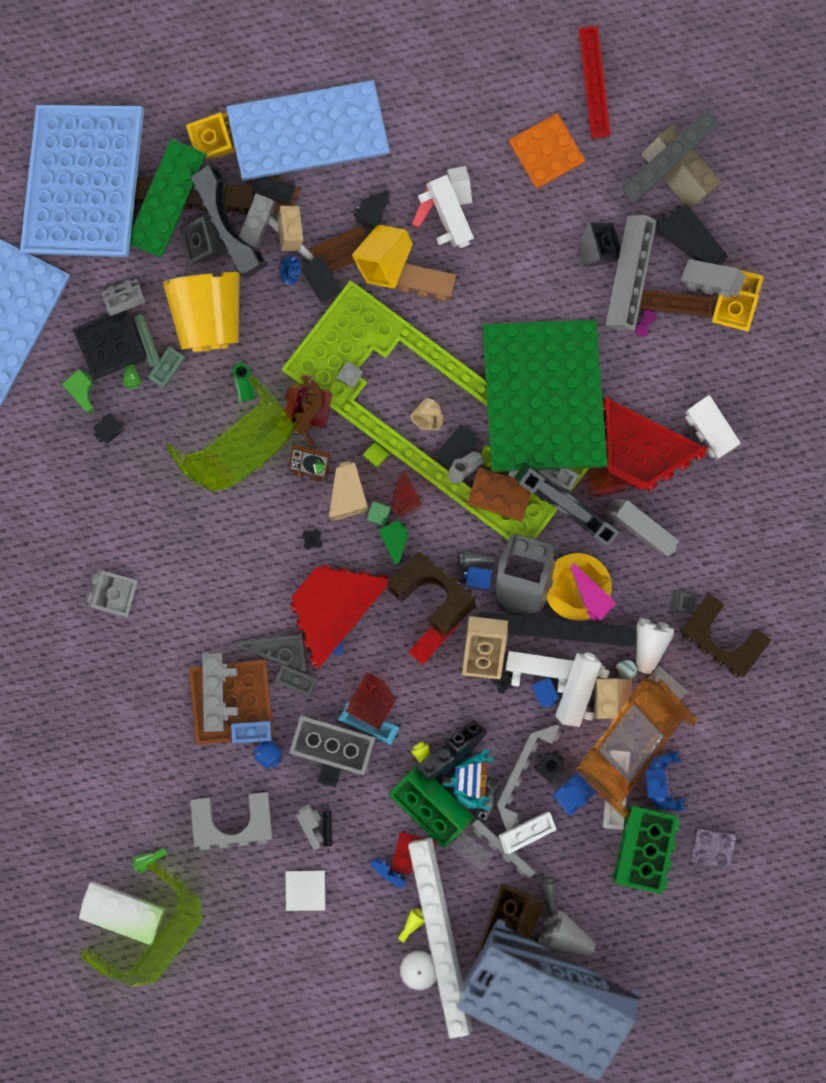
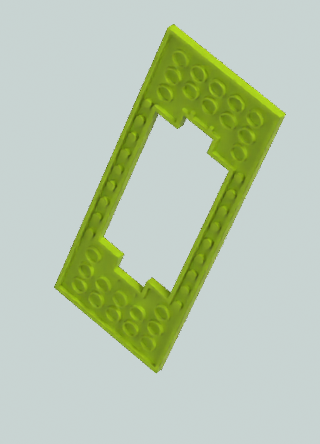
[281,280,589,541]

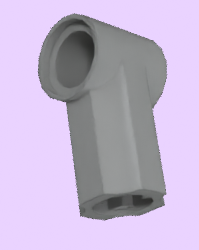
[447,451,484,484]

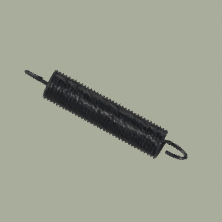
[323,804,332,854]

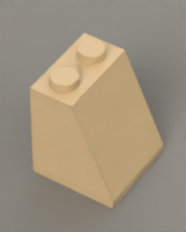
[329,461,368,521]
[593,679,633,719]

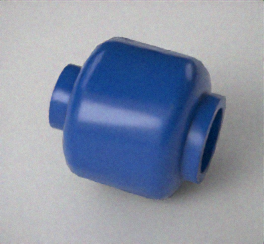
[254,741,282,769]

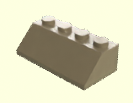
[641,125,721,210]

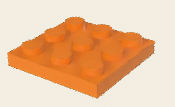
[508,113,585,190]

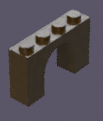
[387,552,476,638]
[680,593,771,678]

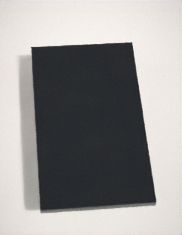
[300,255,342,304]
[435,424,480,469]

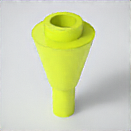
[411,741,430,762]
[398,908,425,942]

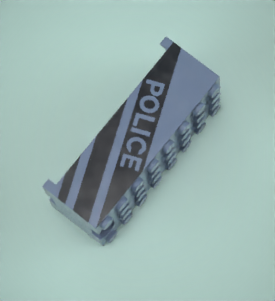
[456,919,639,1081]

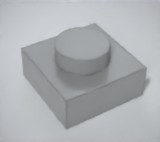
[337,362,363,388]

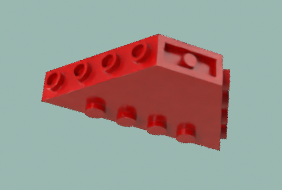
[602,397,709,492]
[290,565,389,670]

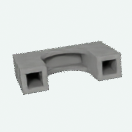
[190,792,273,850]

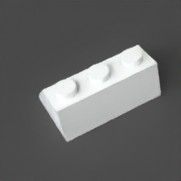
[685,395,741,460]

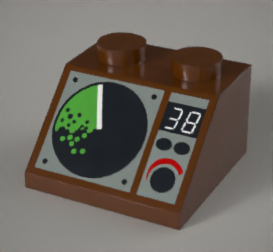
[288,444,332,482]

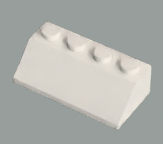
[79,882,166,946]

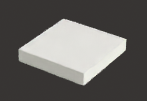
[286,870,325,911]

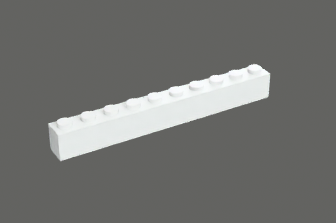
[408,837,473,1038]

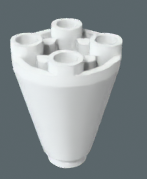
[636,618,675,674]

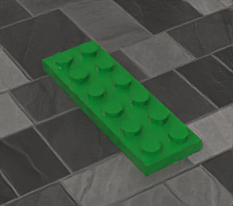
[130,139,207,258]

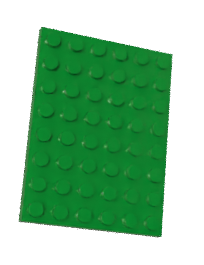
[482,320,607,472]

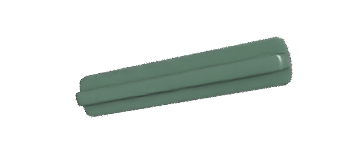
[134,314,160,367]

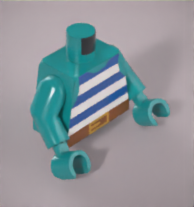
[443,749,494,811]

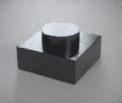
[317,763,342,787]

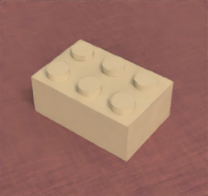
[462,616,508,679]

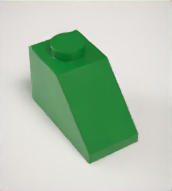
[378,520,409,566]

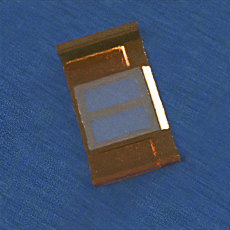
[576,677,697,818]

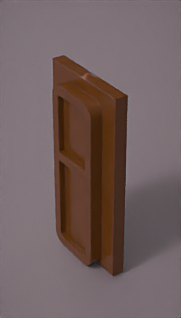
[310,226,367,272]

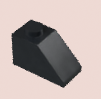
[353,190,390,229]

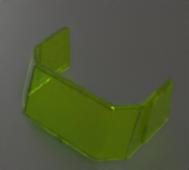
[166,375,294,492]
[79,863,202,987]

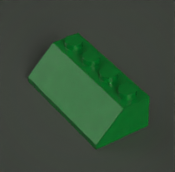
[388,763,474,849]

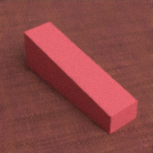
[412,188,434,229]

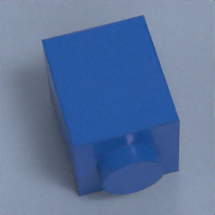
[463,567,492,591]
[531,677,559,708]

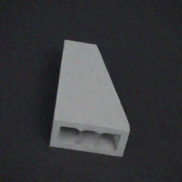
[604,498,679,556]

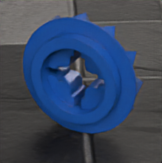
[279,255,300,285]

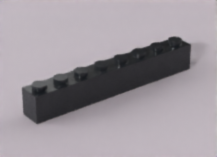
[480,612,635,647]

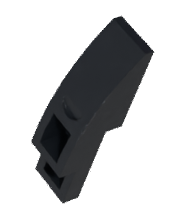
[416,720,487,782]

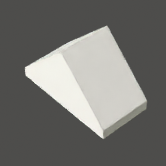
[447,166,472,205]

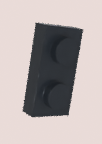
[253,177,296,205]

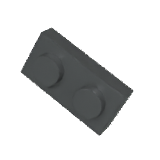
[275,664,318,697]

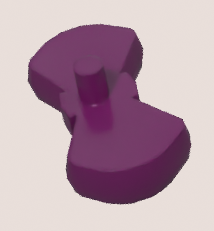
[634,310,657,337]

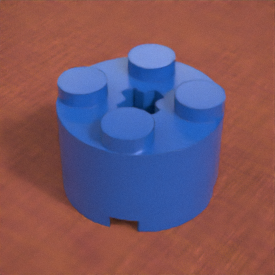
[552,771,598,816]

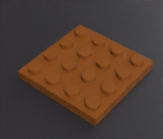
[189,660,274,745]

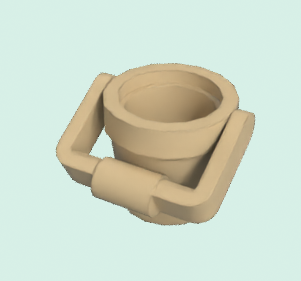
[410,398,443,430]

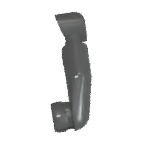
[476,777,499,821]

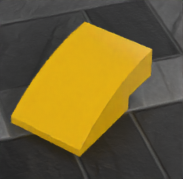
[186,112,236,160]
[712,270,764,332]

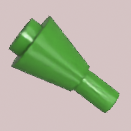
[123,364,142,389]
[131,848,167,874]

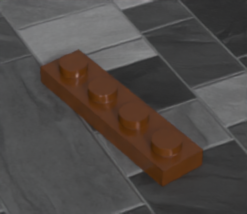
[639,290,713,318]

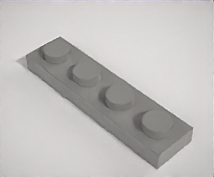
[472,818,535,878]

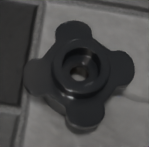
[302,529,322,550]
[492,671,514,694]

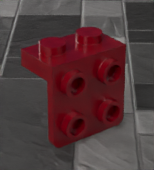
[282,383,332,428]

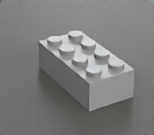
[289,716,375,775]

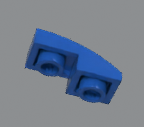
[371,857,406,889]

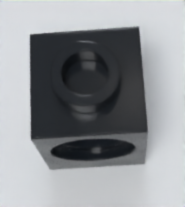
[93,413,125,444]
[535,752,565,782]

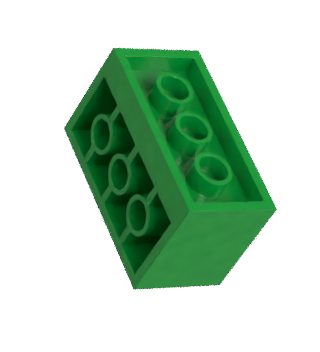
[612,805,681,894]

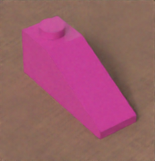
[570,563,616,621]

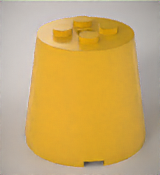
[163,272,240,352]

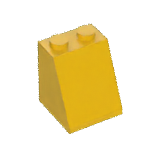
[352,225,413,289]

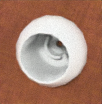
[400,951,437,990]

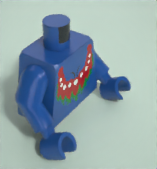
[646,751,687,811]

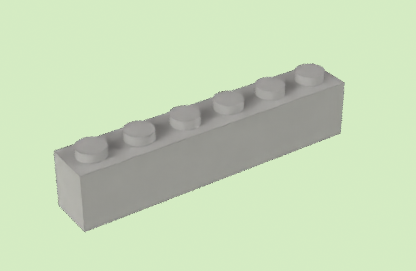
[606,215,657,331]

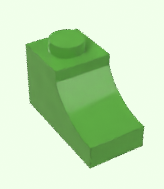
[62,370,95,415]

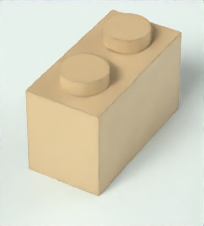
[277,206,303,251]

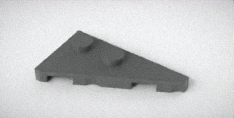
[235,634,307,672]

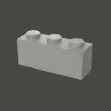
[239,194,276,248]
[681,259,745,298]

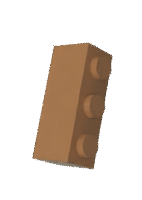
[395,264,456,302]

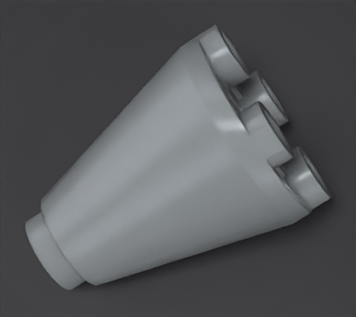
[538,910,595,957]

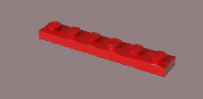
[579,26,610,139]

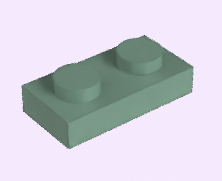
[148,346,185,389]

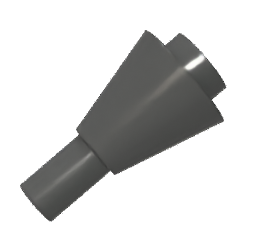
[458,549,494,569]
[539,877,558,914]

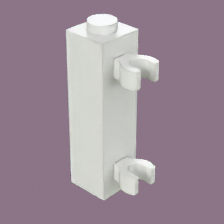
[418,175,474,248]
[505,651,574,693]
[555,652,609,727]

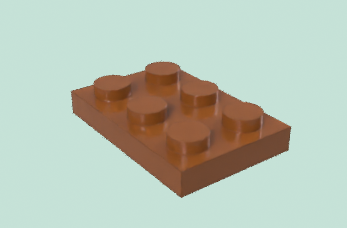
[467,467,531,522]

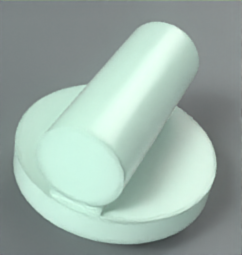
[615,660,637,680]

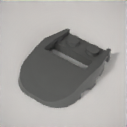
[495,534,557,616]

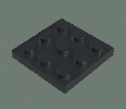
[73,310,146,380]

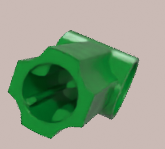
[233,363,255,402]

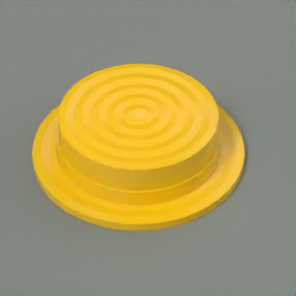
[546,553,612,621]

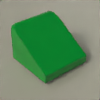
[367,501,391,526]

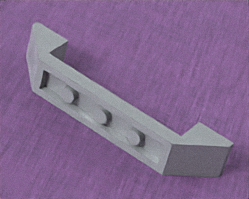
[497,725,561,831]

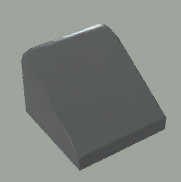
[670,591,696,614]

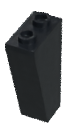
[655,203,728,265]

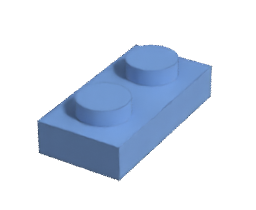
[231,721,272,743]

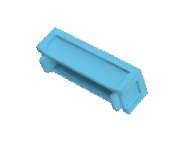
[339,703,399,745]

